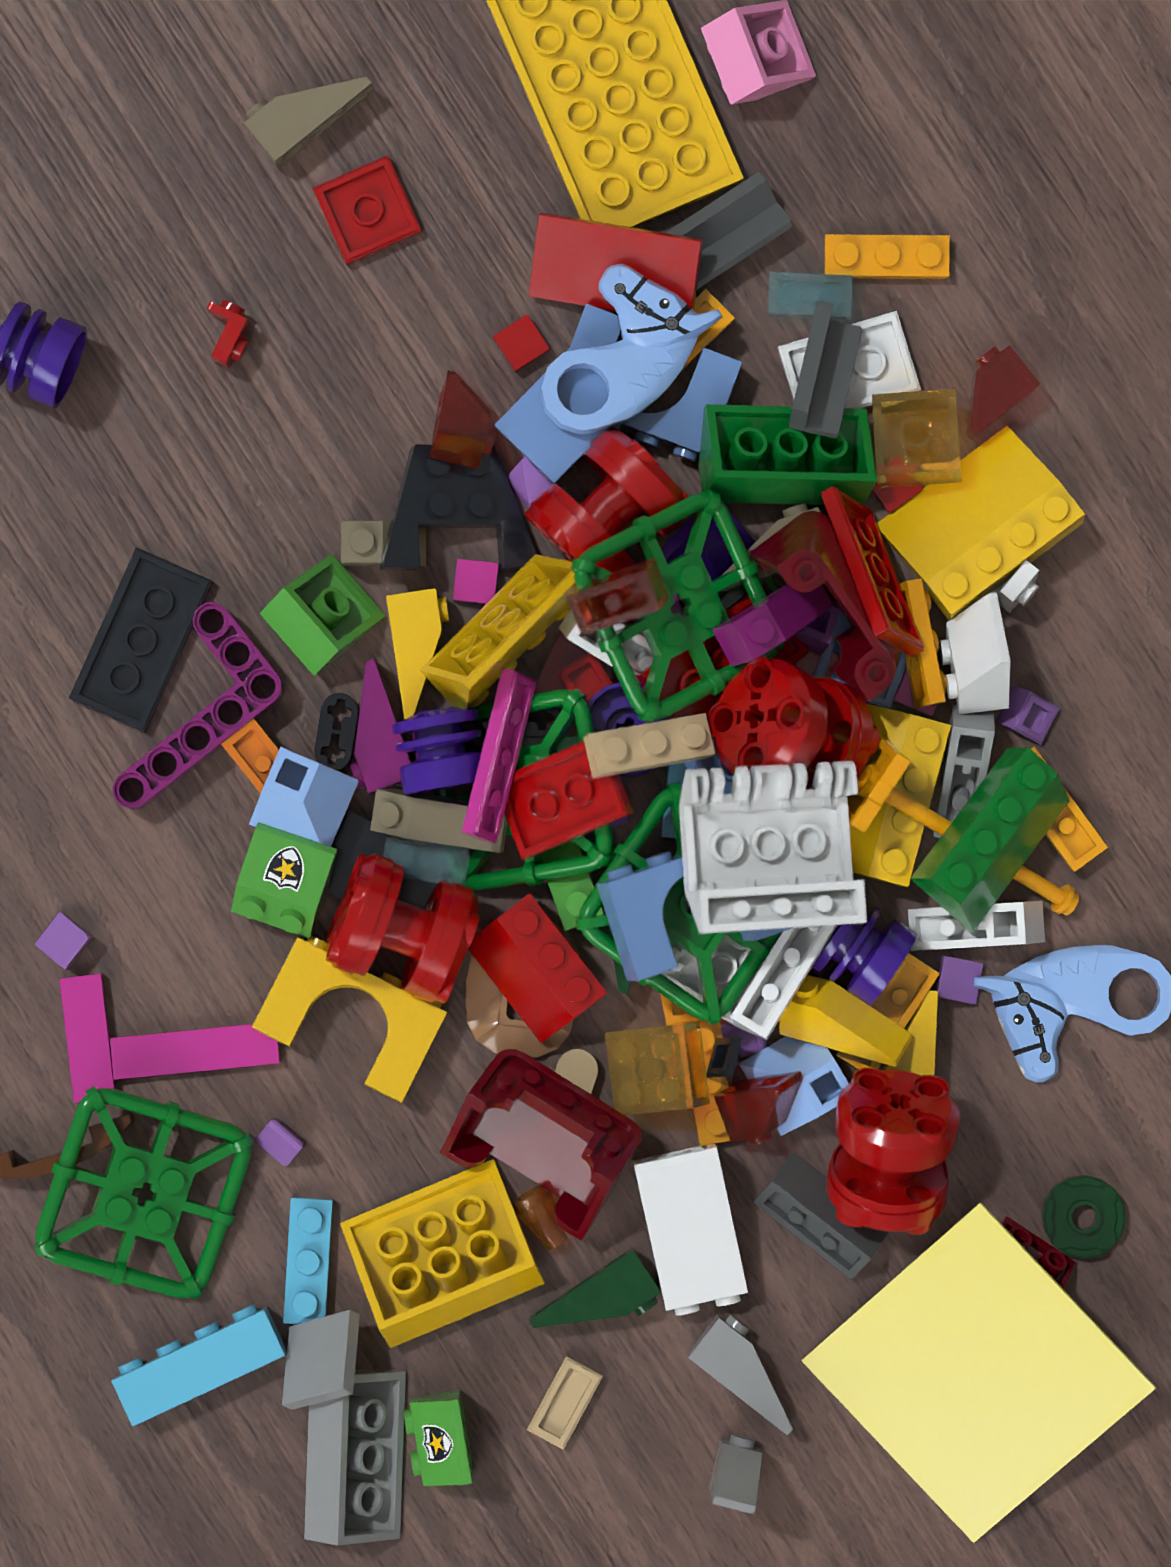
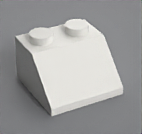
[939,592,1010,715]

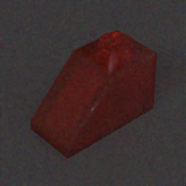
[966,345,1040,440]
[429,370,496,469]
[566,558,670,636]
[714,1071,803,1145]

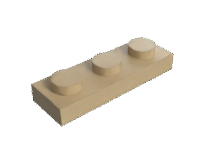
[583,713,716,779]

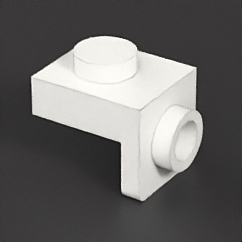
[991,560,1039,613]

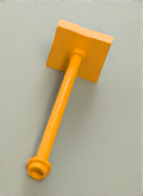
[847,736,1079,916]

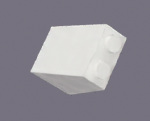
[633,1143,748,1316]

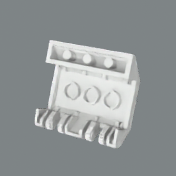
[679,761,867,934]
[662,897,837,1040]

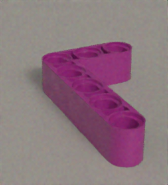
[112,602,284,809]

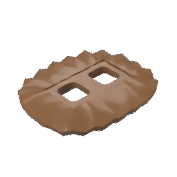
[465,922,579,1058]

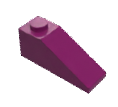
[712,584,833,666]
[350,658,411,794]

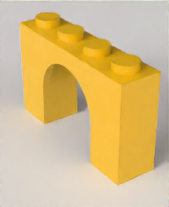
[252,936,447,1104]

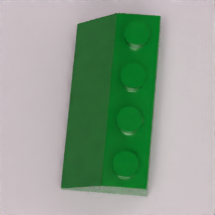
[699,404,877,505]
[910,747,1070,932]

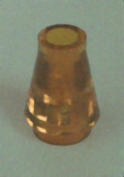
[514,1185,568,1250]

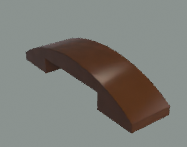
[0,1113,135,1179]

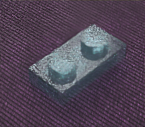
[767,272,853,319]
[383,834,471,885]

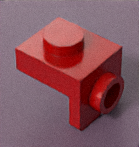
[206,300,250,369]

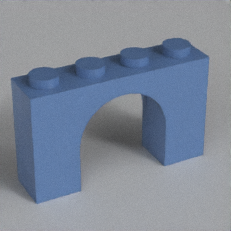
[570,304,742,463]
[596,851,794,981]

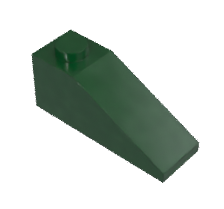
[529,1247,661,1328]

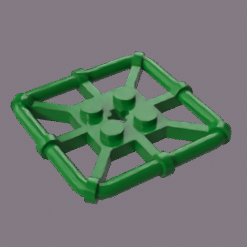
[571,490,785,723]
[435,689,614,891]
[575,782,782,1025]
[33,1086,254,1300]

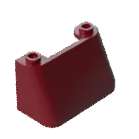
[750,511,900,702]
[440,1049,642,1241]

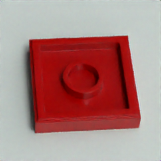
[312,155,422,266]

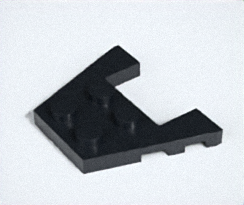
[379,444,536,571]

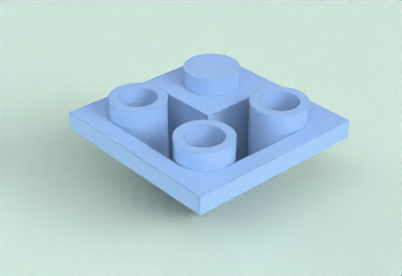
[249,747,359,847]
[739,1036,849,1136]

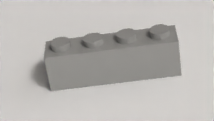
[304,1369,406,1546]

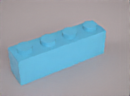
[111,1304,287,1427]

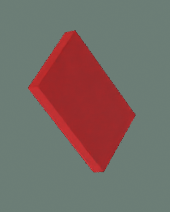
[504,741,634,860]

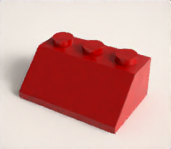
[468,893,607,1043]

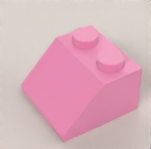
[701,0,816,105]

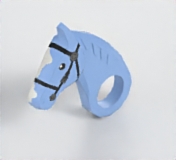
[540,263,722,435]
[974,945,1171,1083]

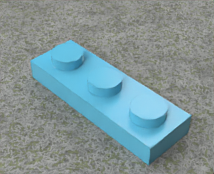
[283,1197,333,1324]

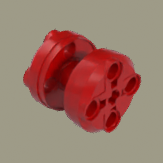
[524,426,689,595]
[707,656,880,790]
[325,853,479,1003]
[826,1068,960,1235]

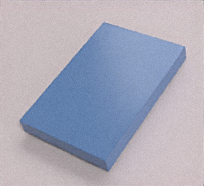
[494,335,609,484]

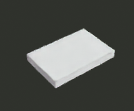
[777,311,921,408]

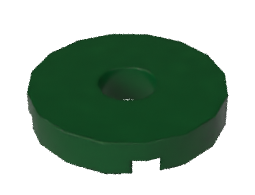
[1041,1175,1126,1259]

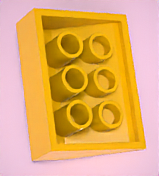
[877,426,1085,621]
[420,554,580,710]
[849,704,951,887]
[340,1159,545,1348]

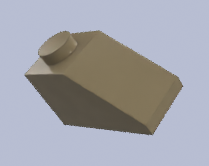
[341,521,426,567]

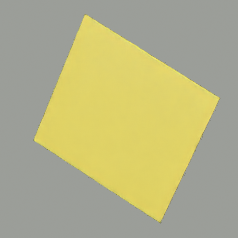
[801,1202,1156,1543]

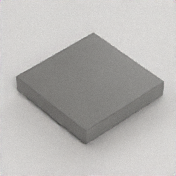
[282,1310,360,1410]

